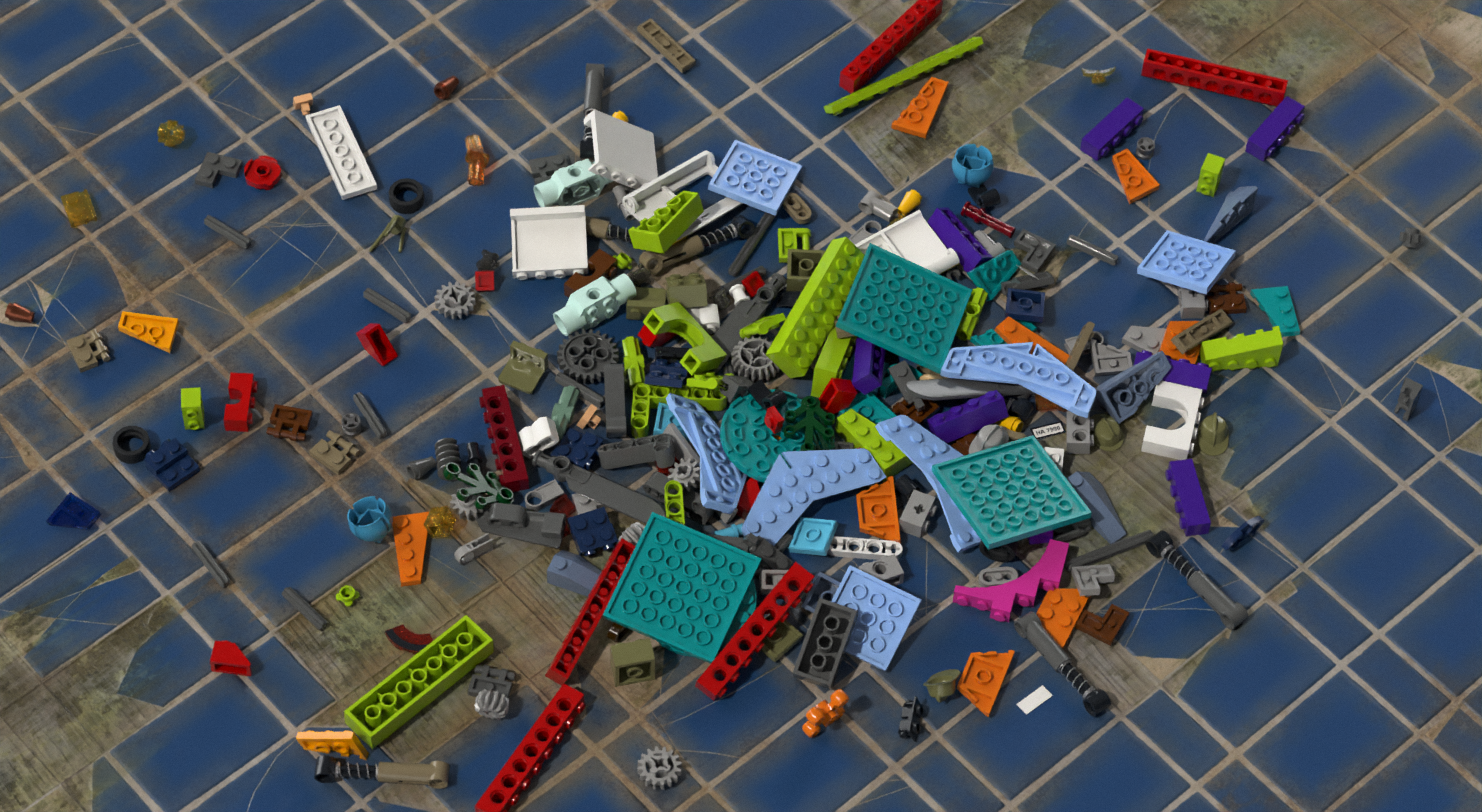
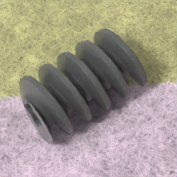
[434,438,462,481]

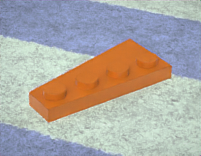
[891,77,948,139]
[994,316,1069,365]

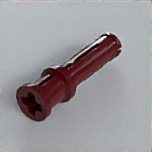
[961,201,1016,238]

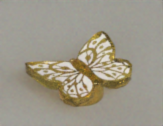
[1081,66,1116,83]

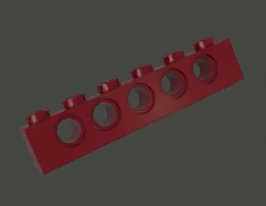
[479,385,529,492]

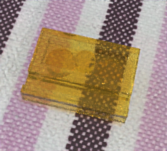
[60,189,98,228]

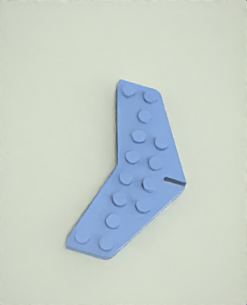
[940,342,1096,418]
[666,393,747,514]
[875,415,981,553]
[741,448,886,546]

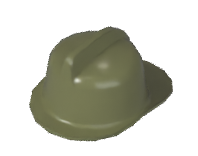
[1197,412,1229,456]
[1090,414,1124,452]
[923,669,960,703]

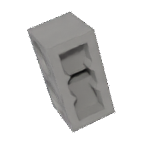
[1067,411,1094,454]

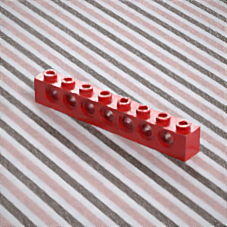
[839,0,943,93]
[1141,48,1288,106]
[545,538,636,686]
[695,562,814,701]
[475,683,586,812]

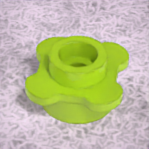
[613,252,632,270]
[336,585,360,607]

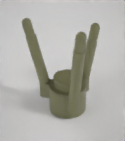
[369,215,407,252]

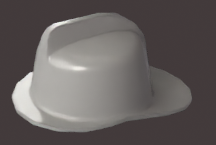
[969,424,1009,454]

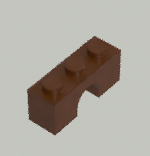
[564,248,618,297]

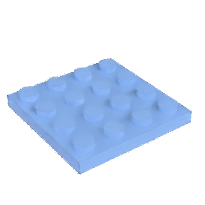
[708,140,802,216]
[1137,230,1236,294]
[831,565,921,672]

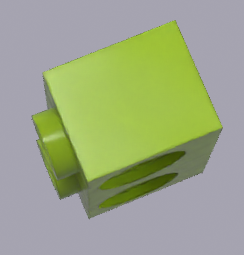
[1196,153,1225,197]
[181,387,205,430]

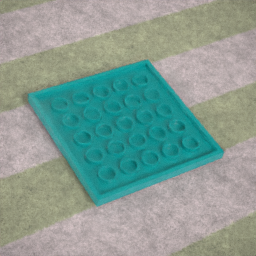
[835,243,972,374]
[931,435,1092,550]
[603,512,762,664]

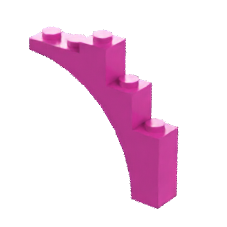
[953,539,1069,622]

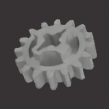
[434,281,476,319]
[637,746,682,790]

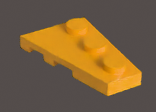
[118,311,179,353]
[296,730,369,760]

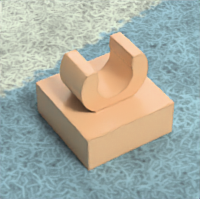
[293,93,313,116]
[577,404,601,429]

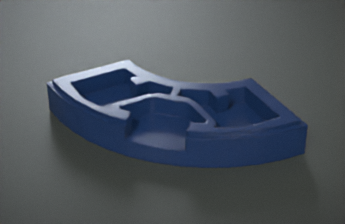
[1221,516,1264,550]

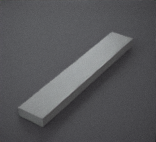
[662,423,738,524]

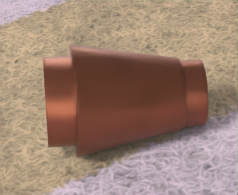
[434,76,459,99]
[5,302,35,323]

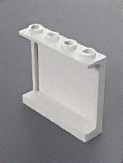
[584,109,658,189]
[510,205,588,280]

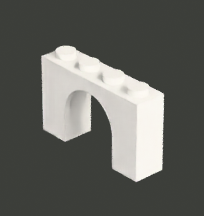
[1141,380,1204,460]

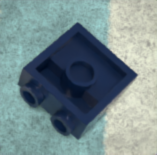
[1005,288,1045,323]
[644,359,691,388]
[550,428,604,470]
[144,438,200,492]
[567,507,618,557]

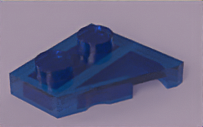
[46,492,101,530]

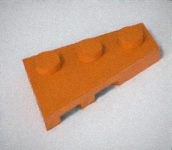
[1112,148,1160,204]

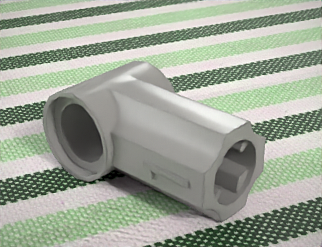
[858,190,898,222]
[973,230,1005,258]

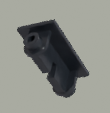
[655,346,691,363]
[898,696,924,742]

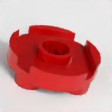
[244,156,281,190]

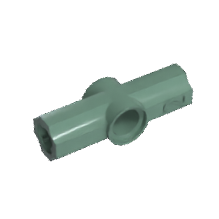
[551,385,580,440]

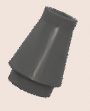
[406,456,437,479]

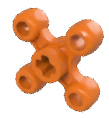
[802,689,849,738]

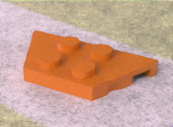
[1159,321,1201,364]
[856,476,901,544]
[1036,588,1091,649]
[957,650,1015,717]

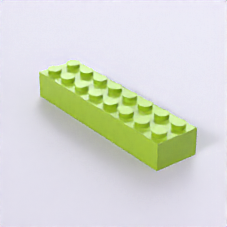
[765,237,864,379]
[344,615,494,749]

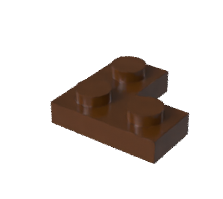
[1075,604,1129,646]

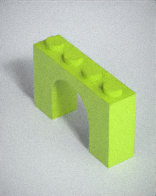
[643,302,727,375]

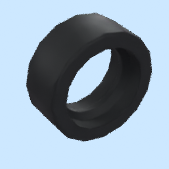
[389,178,424,214]
[112,426,151,464]
[979,540,1019,562]

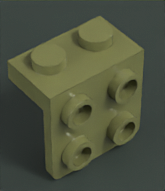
[626,287,666,320]
[498,340,548,394]

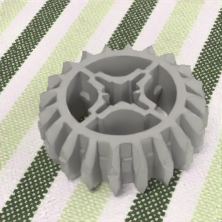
[731,335,780,382]

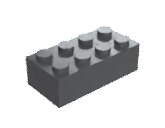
[793,598,858,690]

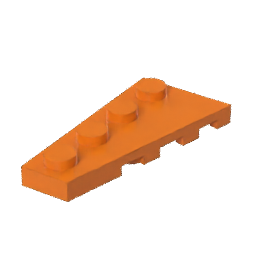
[392,512,431,587]

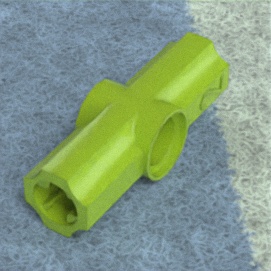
[955,287,988,341]
[622,336,645,390]

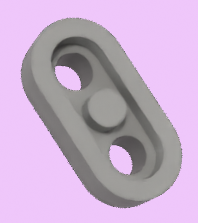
[978,566,1018,587]

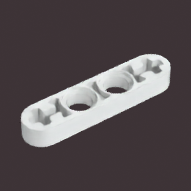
[828,536,903,560]

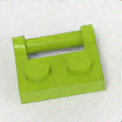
[777,228,811,263]
[739,313,786,339]
[687,371,734,389]

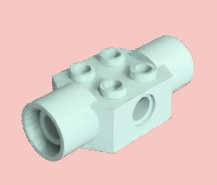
[533,158,614,207]
[553,273,637,336]

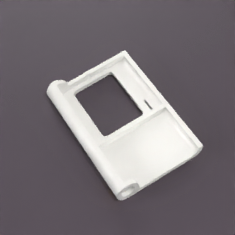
[622,150,744,246]
[855,210,960,275]

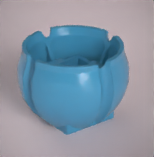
[952,144,994,188]
[347,496,393,543]

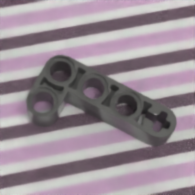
[604,364,626,438]
[597,433,675,469]
[643,471,716,525]

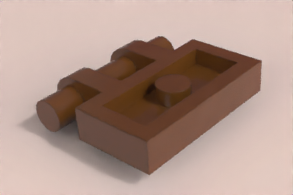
[1206,282,1247,315]
[891,399,939,425]
[266,404,313,442]

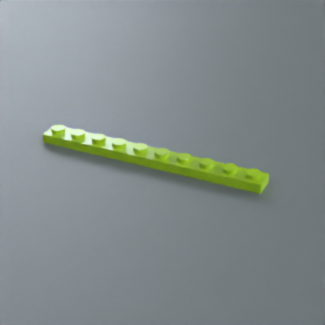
[824,37,984,115]

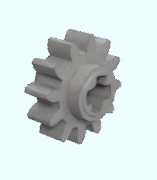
[668,458,700,492]
[450,487,483,520]

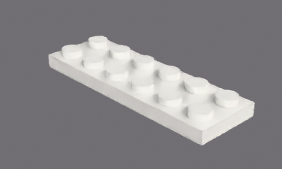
[306,105,377,200]

